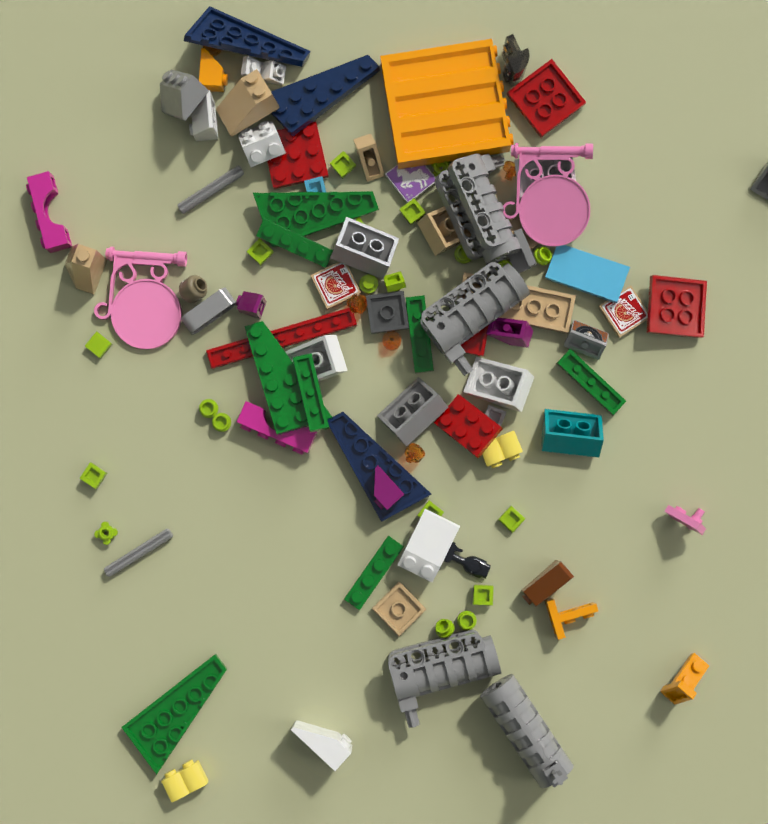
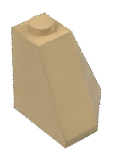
[65,244,107,295]

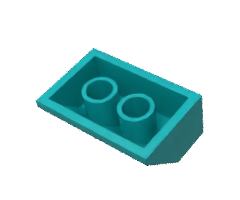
[541,409,604,458]

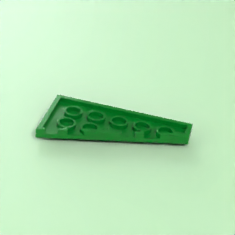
[121,654,227,775]

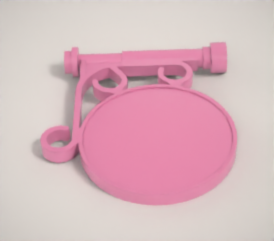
[503,143,593,246]
[94,246,187,349]

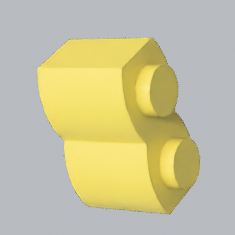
[482,431,523,469]
[161,759,209,802]

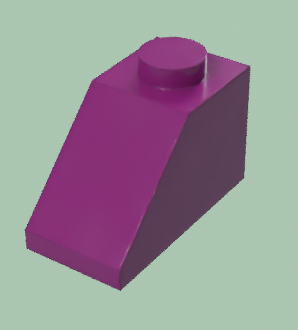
[236,291,267,319]
[486,317,533,348]
[374,466,404,510]

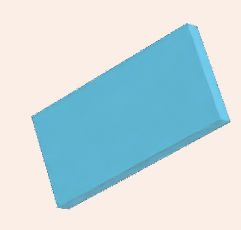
[545,245,630,304]

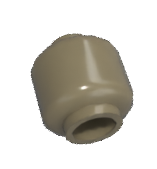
[179,275,207,303]

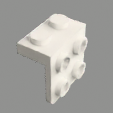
[238,121,286,167]

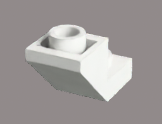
[241,56,286,85]

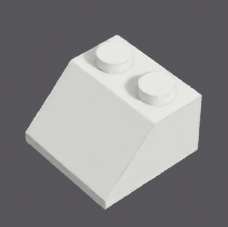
[189,90,218,141]

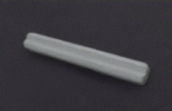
[177,165,244,214]
[104,529,173,577]

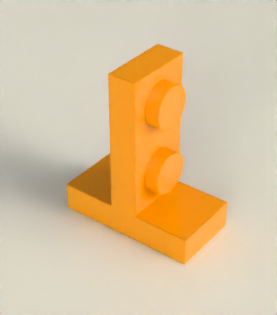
[544,598,598,640]
[660,653,709,705]

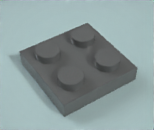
[366,291,409,334]

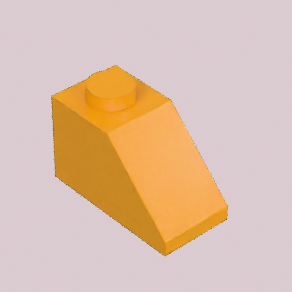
[199,48,228,92]

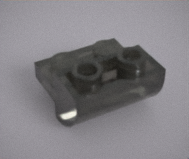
[501,34,530,87]

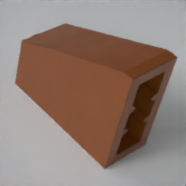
[521,560,574,606]

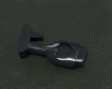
[444,542,491,579]

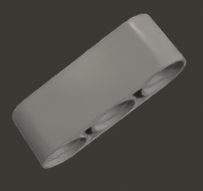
[181,287,236,335]

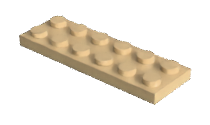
[458,272,576,333]

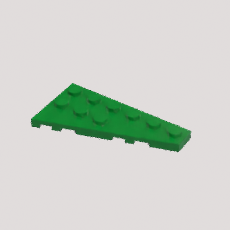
[253,191,379,247]
[244,321,333,435]

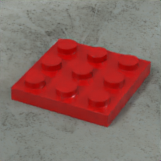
[507,59,586,138]
[267,122,329,189]
[647,275,707,338]

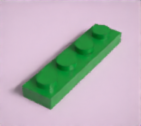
[256,218,333,268]
[406,295,434,373]
[556,349,626,415]
[293,353,329,433]
[344,536,404,610]

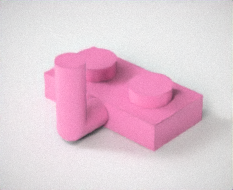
[665,505,706,535]

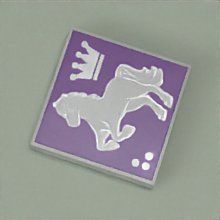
[385,165,435,203]

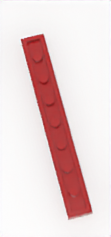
[206,307,357,369]

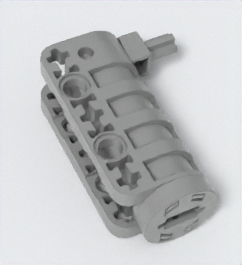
[435,154,522,265]
[420,262,530,376]
[388,629,501,728]
[480,674,574,789]

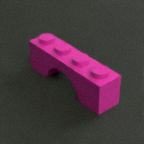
[26,171,72,253]
[237,401,317,455]

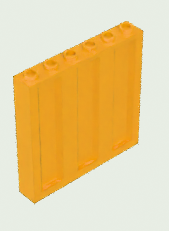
[380,39,514,169]

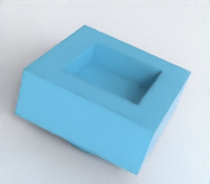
[304,176,326,192]

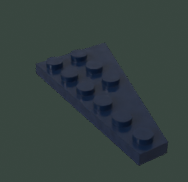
[184,6,311,67]
[271,55,380,137]
[328,411,431,522]

